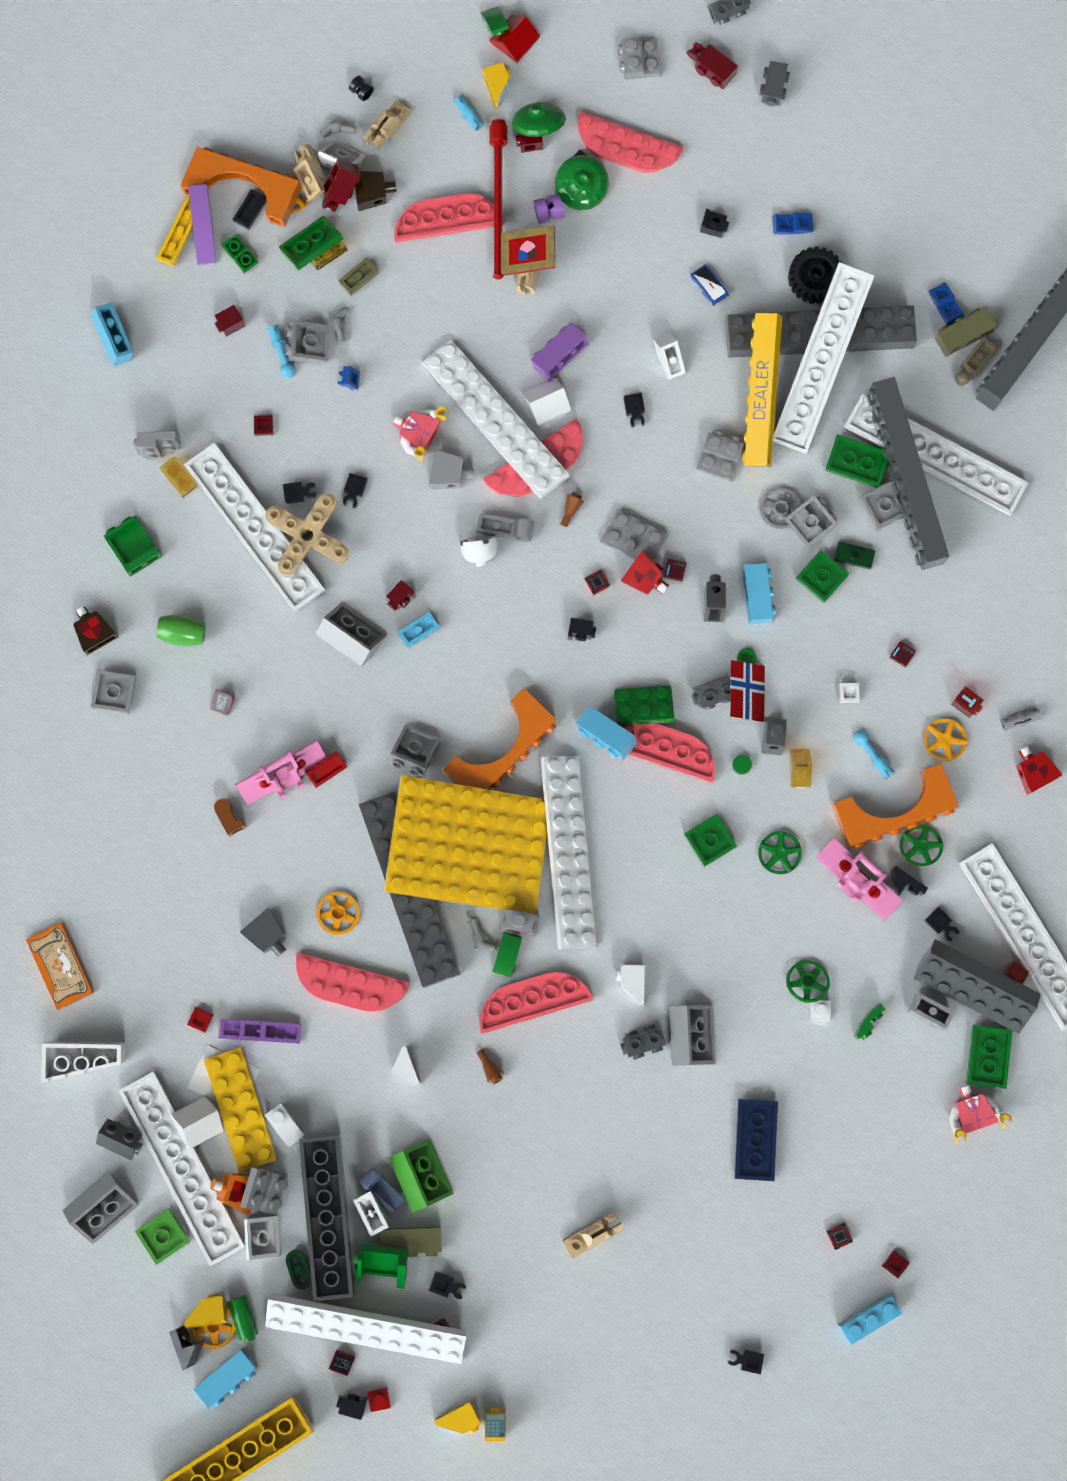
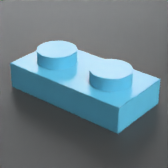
[398,612,440,649]

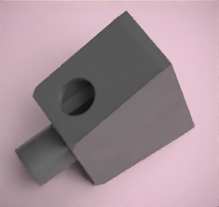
[704,574,726,622]
[762,718,787,755]
[240,908,287,957]

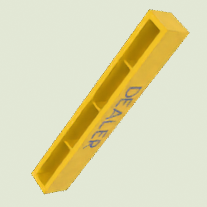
[743,313,782,467]

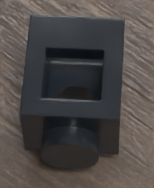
[700,208,729,238]
[567,617,596,641]
[336,1393,368,1420]

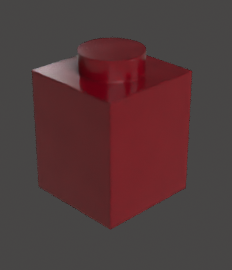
[214,305,245,337]

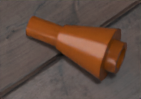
[560,492,584,527]
[477,1049,504,1085]

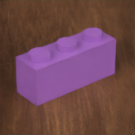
[531,322,589,381]

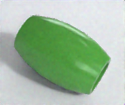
[157,615,206,646]

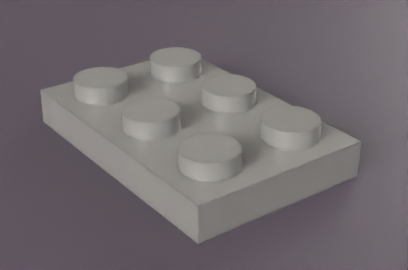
[859,480,905,531]
[600,509,668,561]

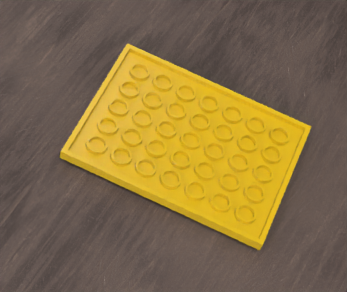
[384,775,547,915]

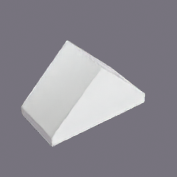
[353,1191,389,1236]

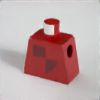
[621,549,669,595]
[1016,746,1063,795]

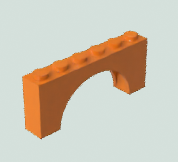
[180,147,302,227]
[443,688,557,790]
[831,763,959,850]

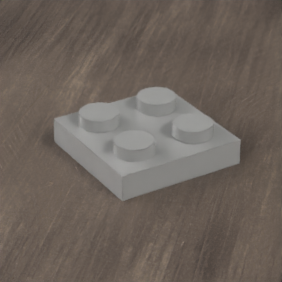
[91,670,137,714]

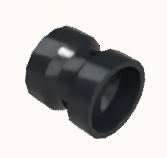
[348,75,374,102]

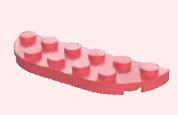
[578,111,684,173]
[394,193,504,243]
[483,418,583,497]
[621,723,715,784]
[296,952,410,1012]
[480,972,594,1034]

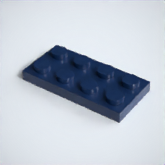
[734,1099,778,1181]

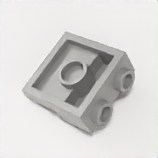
[618,37,661,80]
[285,320,329,363]
[696,430,744,482]
[134,431,181,460]
[784,495,838,548]
[389,724,440,776]
[240,1167,288,1214]

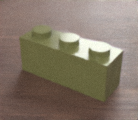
[935,307,997,357]
[381,1227,442,1257]

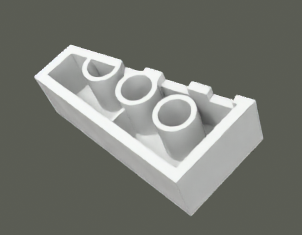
[41,1041,125,1083]

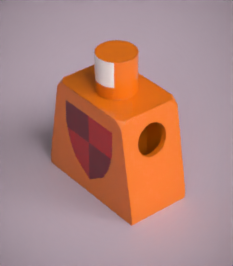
[210,1172,251,1215]

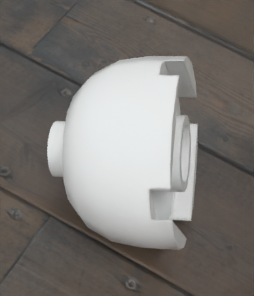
[459,536,498,566]

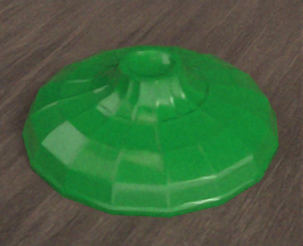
[512,102,566,137]
[555,155,609,210]

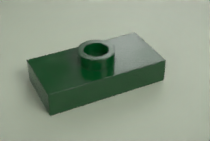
[834,541,876,570]

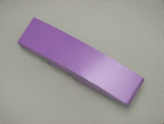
[188,184,216,265]
[218,1019,301,1044]

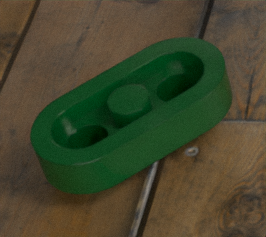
[285,1249,312,1289]

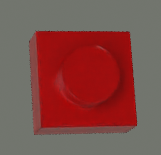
[367,1387,391,1412]

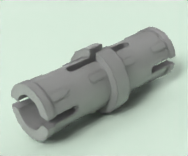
[1001,708,1042,731]

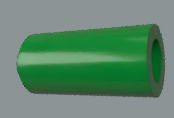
[227,1295,259,1343]

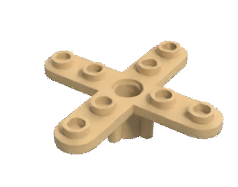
[265,493,349,576]

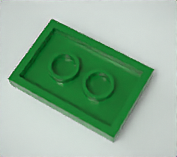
[279,216,343,271]
[825,434,888,488]
[614,686,675,726]
[966,1025,1013,1089]

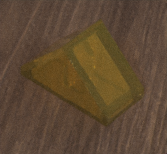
[790,749,812,788]

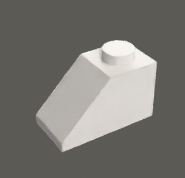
[653,332,686,380]
[616,965,645,1005]
[265,1103,305,1147]

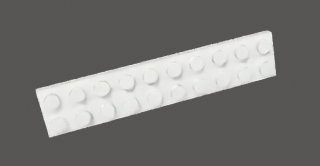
[773,262,874,454]
[422,340,570,500]
[844,394,1029,516]
[184,443,325,613]
[541,756,597,950]
[959,843,1067,1031]
[119,1071,246,1267]
[265,1294,467,1364]

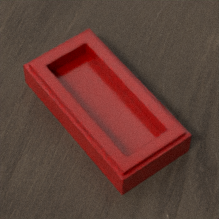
[304,750,347,788]

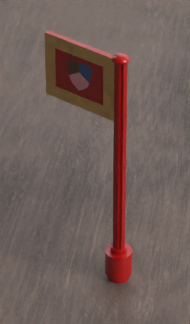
[489,119,555,280]

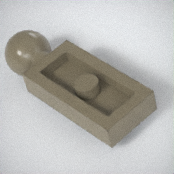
[955,337,999,386]

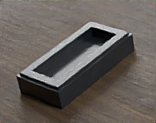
[232,189,267,230]

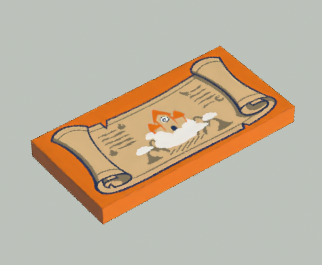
[25,923,94,1010]

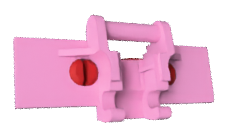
[235,740,326,805]
[815,838,903,921]

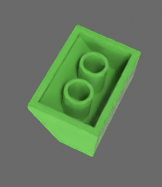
[389,1139,454,1213]

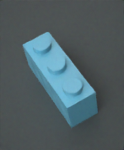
[91,303,134,366]
[742,563,776,625]
[576,706,637,760]
[838,1294,903,1345]
[193,1348,258,1408]

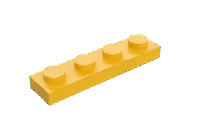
[156,194,193,267]

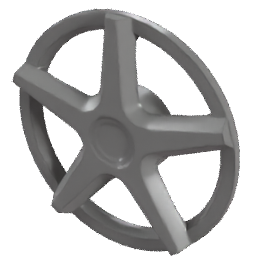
[760,488,802,529]

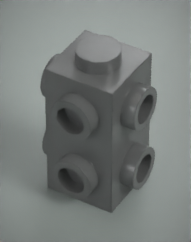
[707,0,751,25]
[759,61,790,106]
[692,676,730,710]
[620,1024,666,1060]
[96,1118,143,1160]

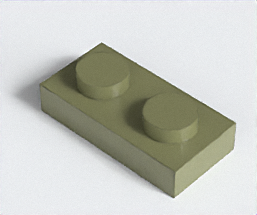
[338,257,379,296]

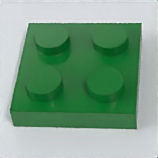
[796,550,849,603]
[684,814,737,867]

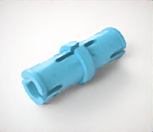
[454,94,484,131]

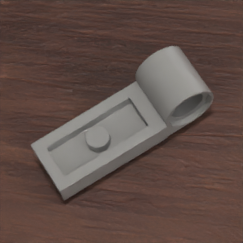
[476,513,535,542]

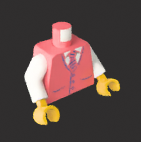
[393,406,449,461]
[949,1085,1013,1143]

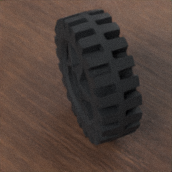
[788,246,842,304]

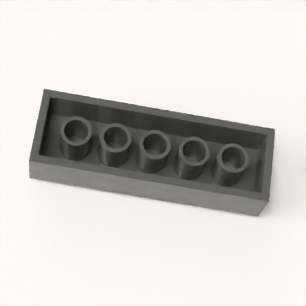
[914,939,1041,1034]

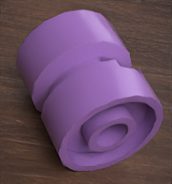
[533,194,565,224]

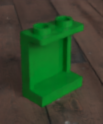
[103,516,162,577]
[354,1244,408,1289]

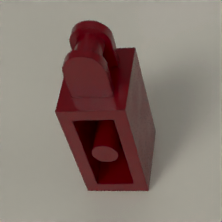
[686,42,738,89]
[322,158,361,212]

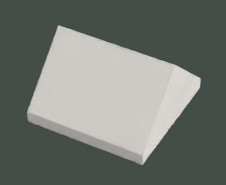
[318,140,366,170]
[522,377,571,426]
[390,1046,421,1085]
[170,1097,223,1150]
[244,1216,281,1260]

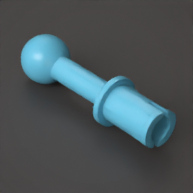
[267,324,296,378]
[853,730,895,779]

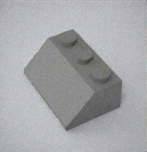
[316,602,388,667]
[669,1005,716,1066]
[62,1171,139,1244]

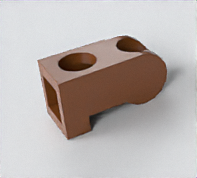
[214,799,247,837]

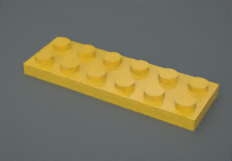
[204,1047,278,1173]

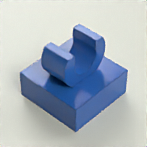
[337,366,360,390]

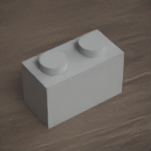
[908,993,955,1030]

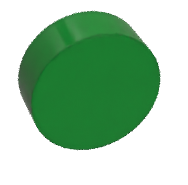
[737,648,756,664]
[732,755,752,775]

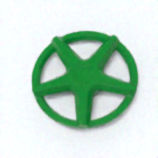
[900,825,944,866]
[758,831,802,875]
[786,960,830,1003]

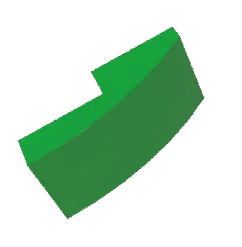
[480,7,509,35]
[221,234,259,274]
[492,932,522,977]
[854,1003,886,1040]

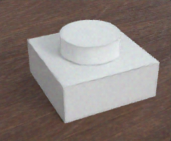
[839,683,860,703]
[810,1000,831,1021]

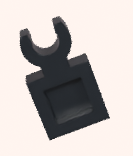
[623,393,645,428]
[343,473,368,509]
[283,482,317,504]
[924,907,960,942]
[428,1271,466,1299]
[727,1349,765,1375]

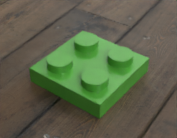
[135,1209,190,1265]

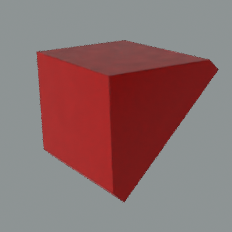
[489,14,540,63]

